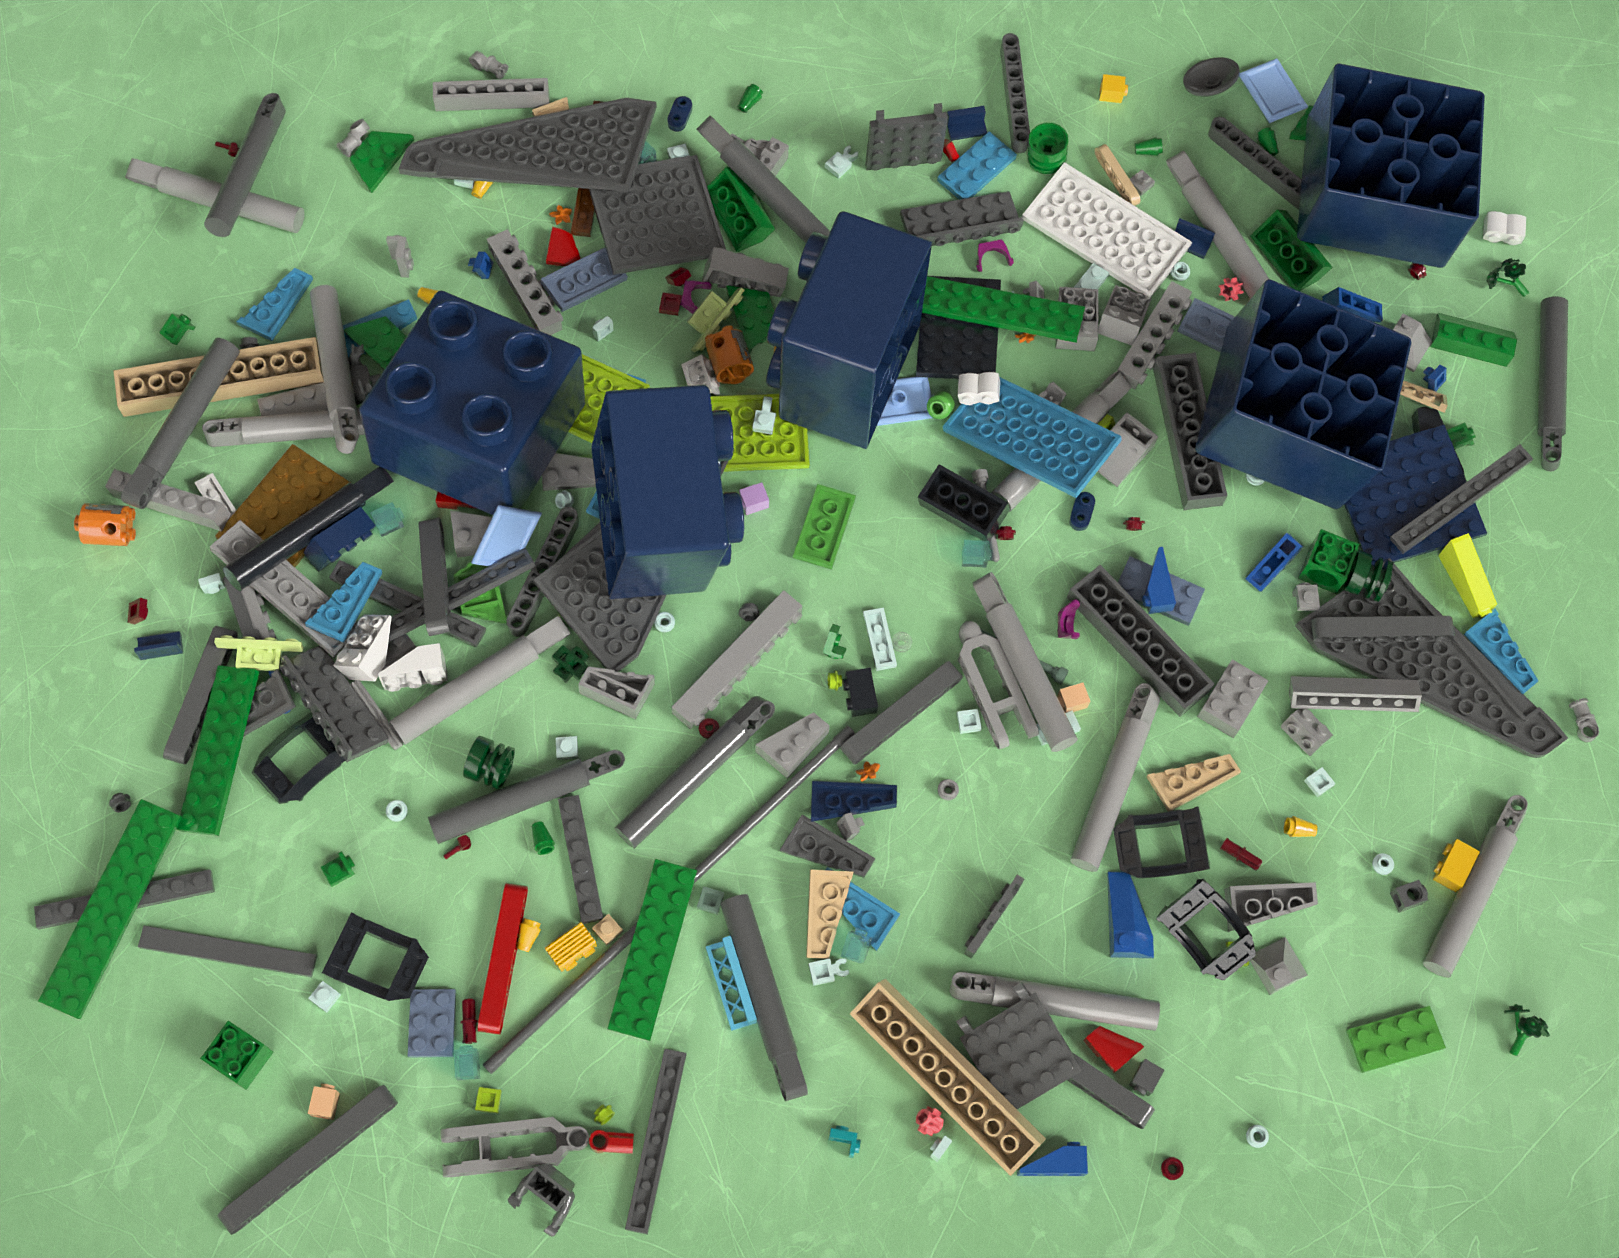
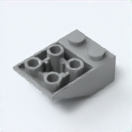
[1098,285,1152,346]
[1056,287,1098,351]
[1097,413,1158,487]

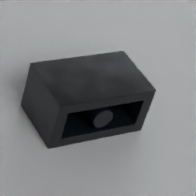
[842,667,878,717]

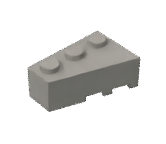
[450,511,492,557]
[578,667,655,719]
[756,712,830,779]

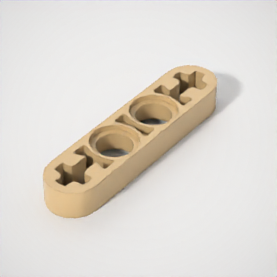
[1095,144,1141,206]

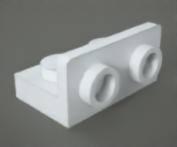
[681,354,720,396]

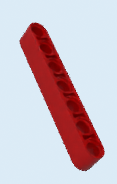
[478,883,528,1035]

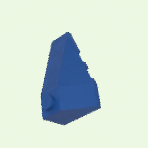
[1107,872,1154,959]

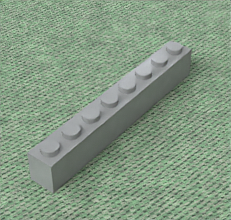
[672,590,802,729]

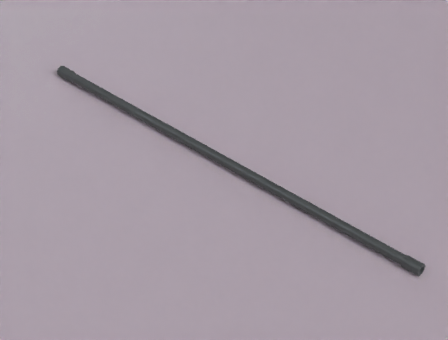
[482,726,855,1074]

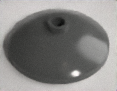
[1183,57,1240,97]

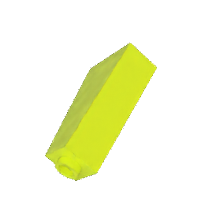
[1438,533,1497,618]

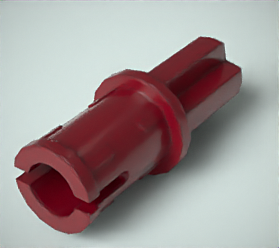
[1220,838,1262,871]
[460,998,478,1044]

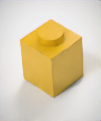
[1099,74,1128,103]

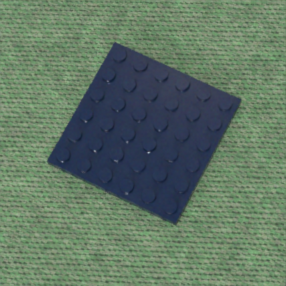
[1344,425,1487,565]

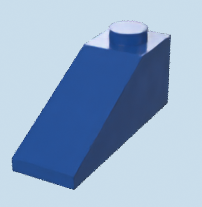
[1322,287,1383,322]
[1245,533,1304,592]
[1142,547,1176,614]
[1017,1142,1088,1176]

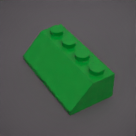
[707,167,775,252]
[1250,209,1333,291]
[1430,313,1517,367]

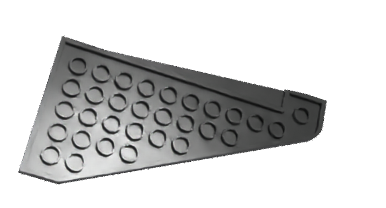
[399,98,657,193]
[533,461,728,672]
[1295,559,1568,758]

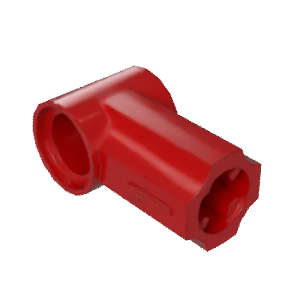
[589,1130,634,1154]

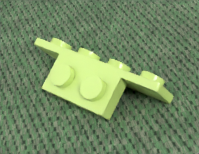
[687,287,744,352]
[214,635,303,671]

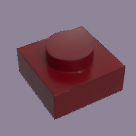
[665,267,691,287]
[659,292,682,316]
[127,598,148,625]

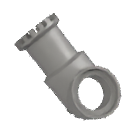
[469,51,508,79]
[337,119,370,157]
[1569,698,1600,742]

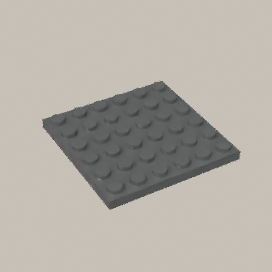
[589,155,726,275]

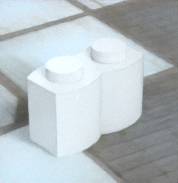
[1483,211,1526,245]
[958,372,1000,405]

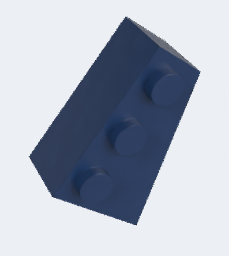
[304,507,376,572]

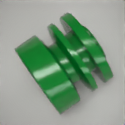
[1027,123,1068,174]

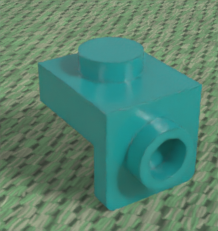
[829,1125,861,1158]

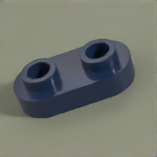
[667,96,693,132]
[1069,492,1095,531]

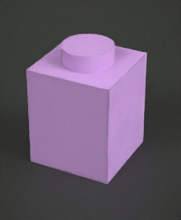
[739,482,769,515]

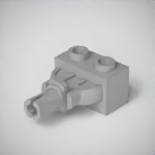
[731,134,789,176]

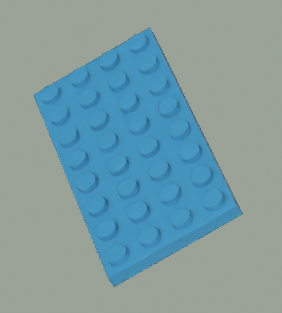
[942,377,1122,498]

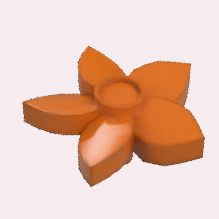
[549,205,572,225]
[1015,333,1036,343]
[855,761,880,782]

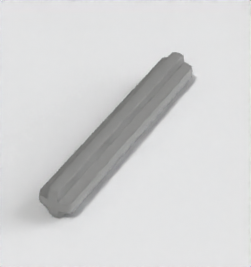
[350,680,403,750]

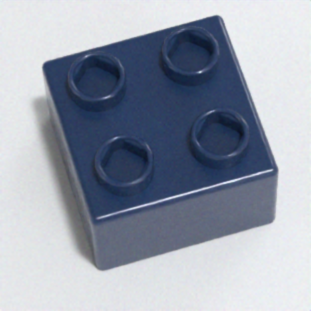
[1297,63,1485,268]
[766,211,932,449]
[1195,279,1412,509]
[359,290,585,515]
[591,385,745,599]

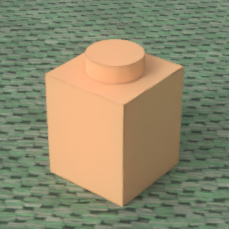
[1057,683,1090,713]
[308,1084,340,1120]

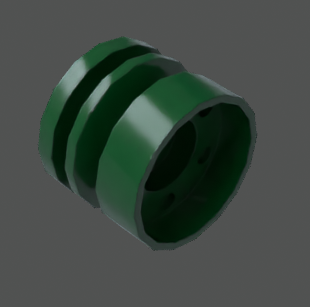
[1344,550,1393,602]
[463,735,515,789]

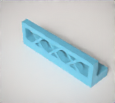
[706,936,757,1031]

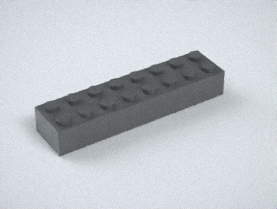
[1153,353,1228,510]
[1067,565,1214,717]

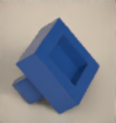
[468,252,494,279]
[1423,365,1447,391]

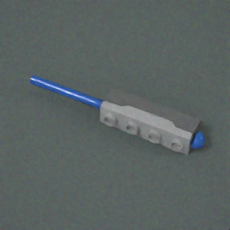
[223,577,291,714]

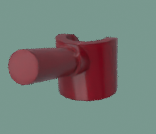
[215,141,239,157]
[443,835,471,859]

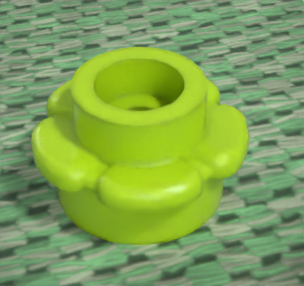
[827,670,842,691]
[594,1104,615,1125]

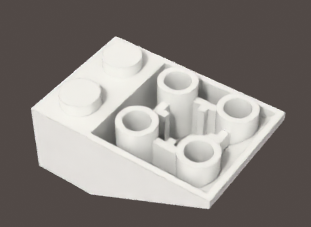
[333,614,391,681]
[378,643,448,692]

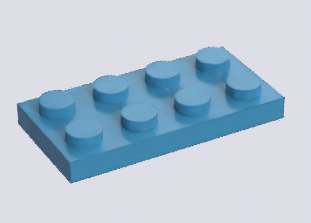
[937,131,1017,200]

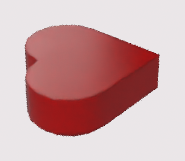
[943,139,959,162]

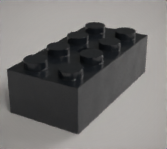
[917,464,1010,544]

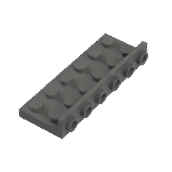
[900,191,1024,246]
[279,646,388,762]

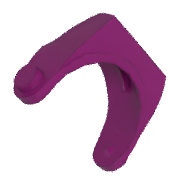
[976,239,1014,272]
[680,280,712,314]
[1058,600,1080,639]

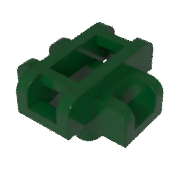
[552,645,589,683]

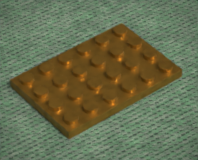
[215,444,351,567]

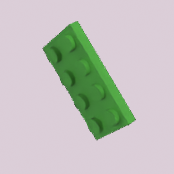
[793,484,856,570]
[1347,1006,1446,1073]

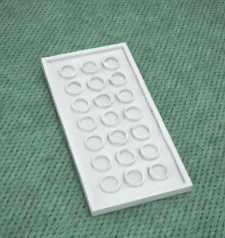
[1022,162,1192,300]

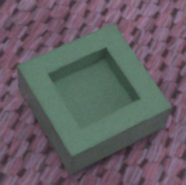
[697,886,724,915]

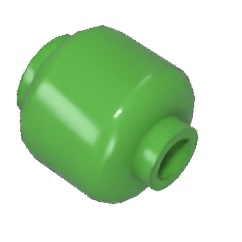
[927,391,955,419]

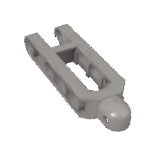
[958,621,1038,750]
[441,1117,590,1177]

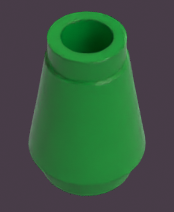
[737,84,763,113]
[1257,127,1279,156]
[1135,137,1163,156]
[531,821,555,855]

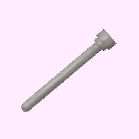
[971,469,1000,562]

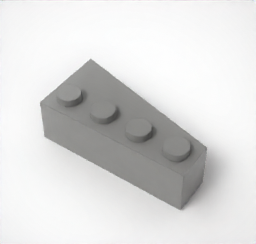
[702,247,789,297]
[1224,882,1318,932]

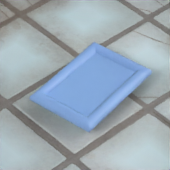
[1239,58,1308,123]
[877,376,933,426]
[471,505,542,566]

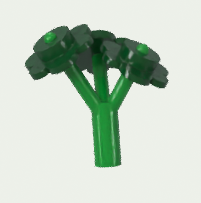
[1487,258,1529,297]
[1504,1004,1550,1056]

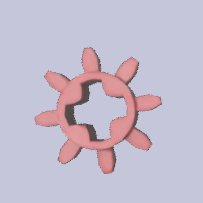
[1218,277,1244,301]
[916,1106,944,1136]

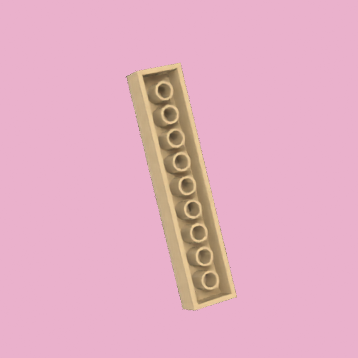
[114,337,324,417]
[850,979,1046,1176]

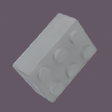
[1197,659,1268,738]

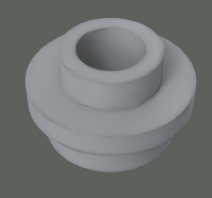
[938,779,959,800]

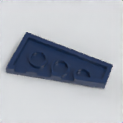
[811,781,897,822]

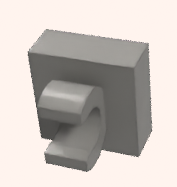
[1130,169,1155,196]
[1023,281,1045,299]
[837,813,865,841]

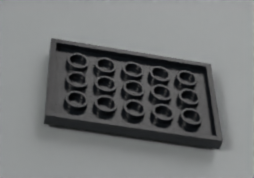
[916,276,1001,379]

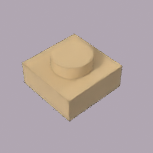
[592,914,623,946]

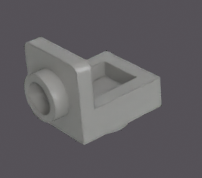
[1038,382,1066,405]
[1292,583,1320,611]

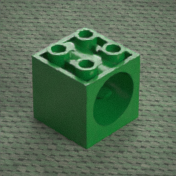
[1298,529,1360,594]
[200,1021,273,1090]

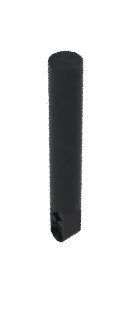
[223,466,394,591]

